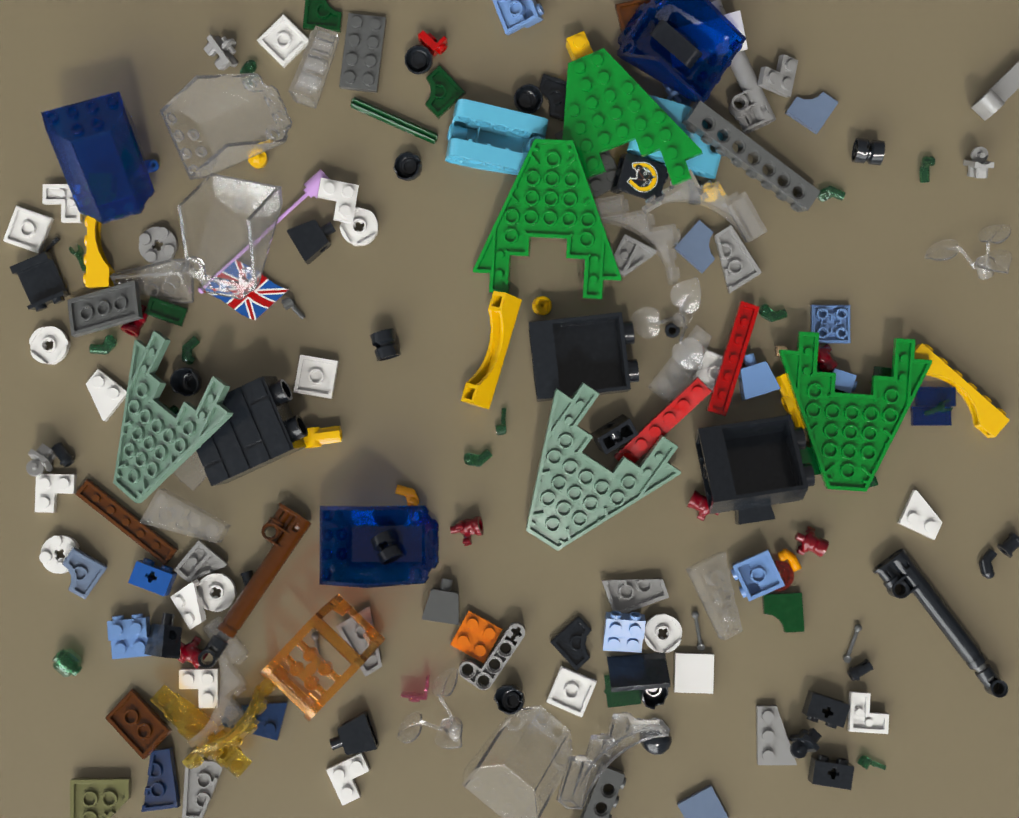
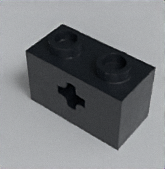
[591,414,639,455]
[802,690,850,729]
[808,755,854,790]

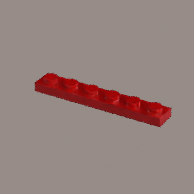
[706,301,760,417]
[614,377,712,463]

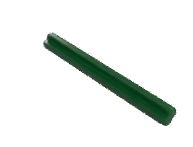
[350,98,438,144]

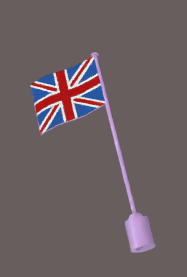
[198,169,329,320]

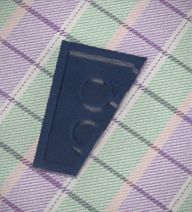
[221,701,289,740]
[141,747,181,812]

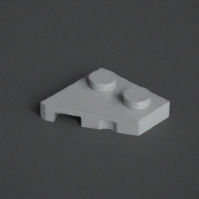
[614,234,657,277]
[174,540,228,582]

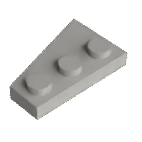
[714,225,762,294]
[601,579,669,613]
[336,606,382,677]
[756,705,797,765]
[182,759,226,818]

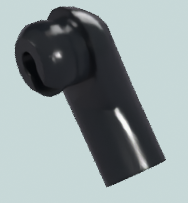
[979,549,997,579]

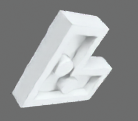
[317,178,359,224]
[42,184,83,223]
[35,474,77,513]
[179,668,220,708]
[847,691,889,734]
[326,752,370,806]

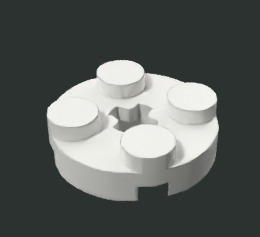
[340,207,378,246]
[29,326,71,365]
[39,535,80,574]
[197,573,237,612]
[644,613,682,653]

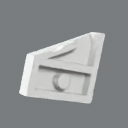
[86,369,127,422]
[898,490,943,540]
[170,579,206,630]

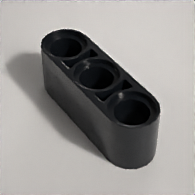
[649,19,703,69]

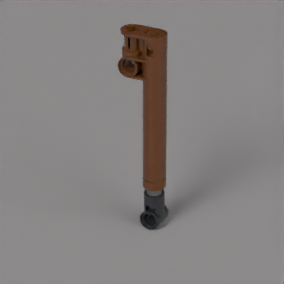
[198,503,311,668]

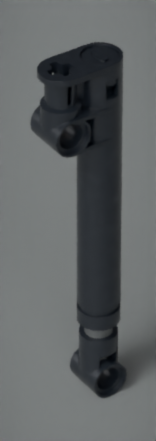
[872,549,1008,698]

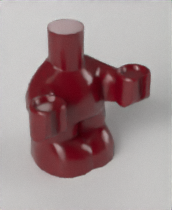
[121,304,148,337]
[817,344,838,372]
[687,490,719,521]
[450,516,484,546]
[794,526,829,557]
[178,636,209,669]

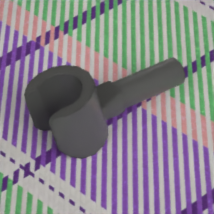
[281,298,305,319]

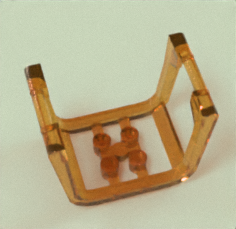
[260,594,385,722]

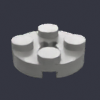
[139,227,178,265]

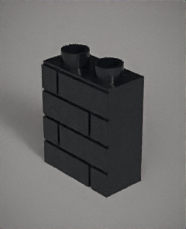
[528,312,639,402]
[196,376,308,486]
[695,415,815,514]

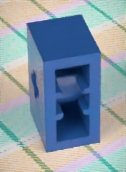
[128,558,178,596]

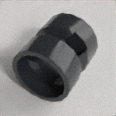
[852,138,885,166]
[370,328,401,361]
[370,530,404,566]

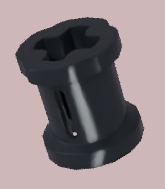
[997,532,1019,558]

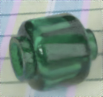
[52,648,82,677]

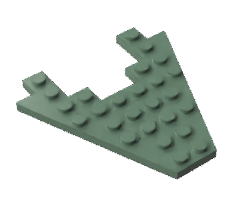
[113,331,233,503]
[526,382,681,551]

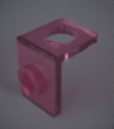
[401,675,430,702]

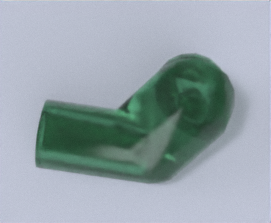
[240,60,257,89]
[919,156,935,183]
[759,304,787,322]
[181,336,200,365]
[463,449,493,467]

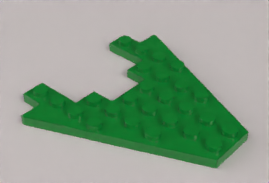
[563,48,703,214]
[473,139,622,299]
[779,331,932,492]

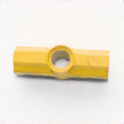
[775,373,805,429]
[303,426,343,448]

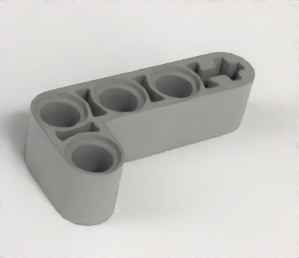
[971,61,1019,121]
[459,622,525,690]

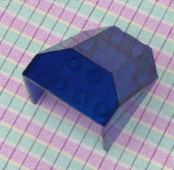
[617,0,747,103]
[41,91,155,224]
[319,505,439,588]

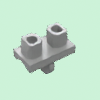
[203,34,239,71]
[963,146,995,178]
[26,443,56,476]

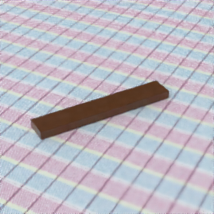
[75,479,178,565]

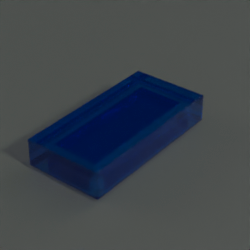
[915,387,956,407]
[911,406,952,426]

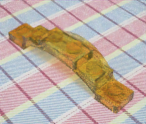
[182,674,278,769]
[150,684,252,778]

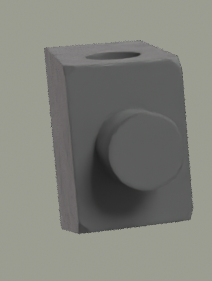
[422,578,460,625]

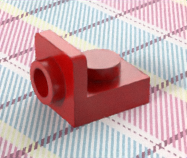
[418,30,448,57]

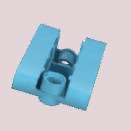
[627,95,723,179]
[445,99,549,175]

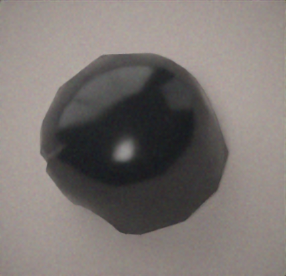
[405,45,433,75]
[514,84,543,114]
[393,152,422,181]
[170,367,202,396]
[494,684,525,715]
[639,688,668,709]
[640,723,672,755]

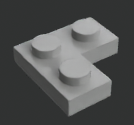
[757,54,798,98]

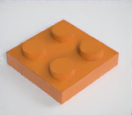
[450,610,503,663]

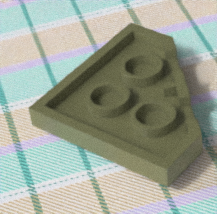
[70,778,131,818]

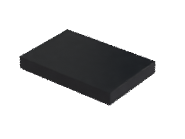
[607,652,670,692]

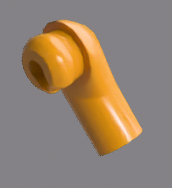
[395,485,419,509]
[777,548,802,572]

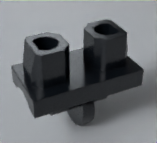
[788,728,822,759]

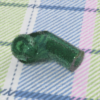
[817,186,846,202]
[89,335,117,354]

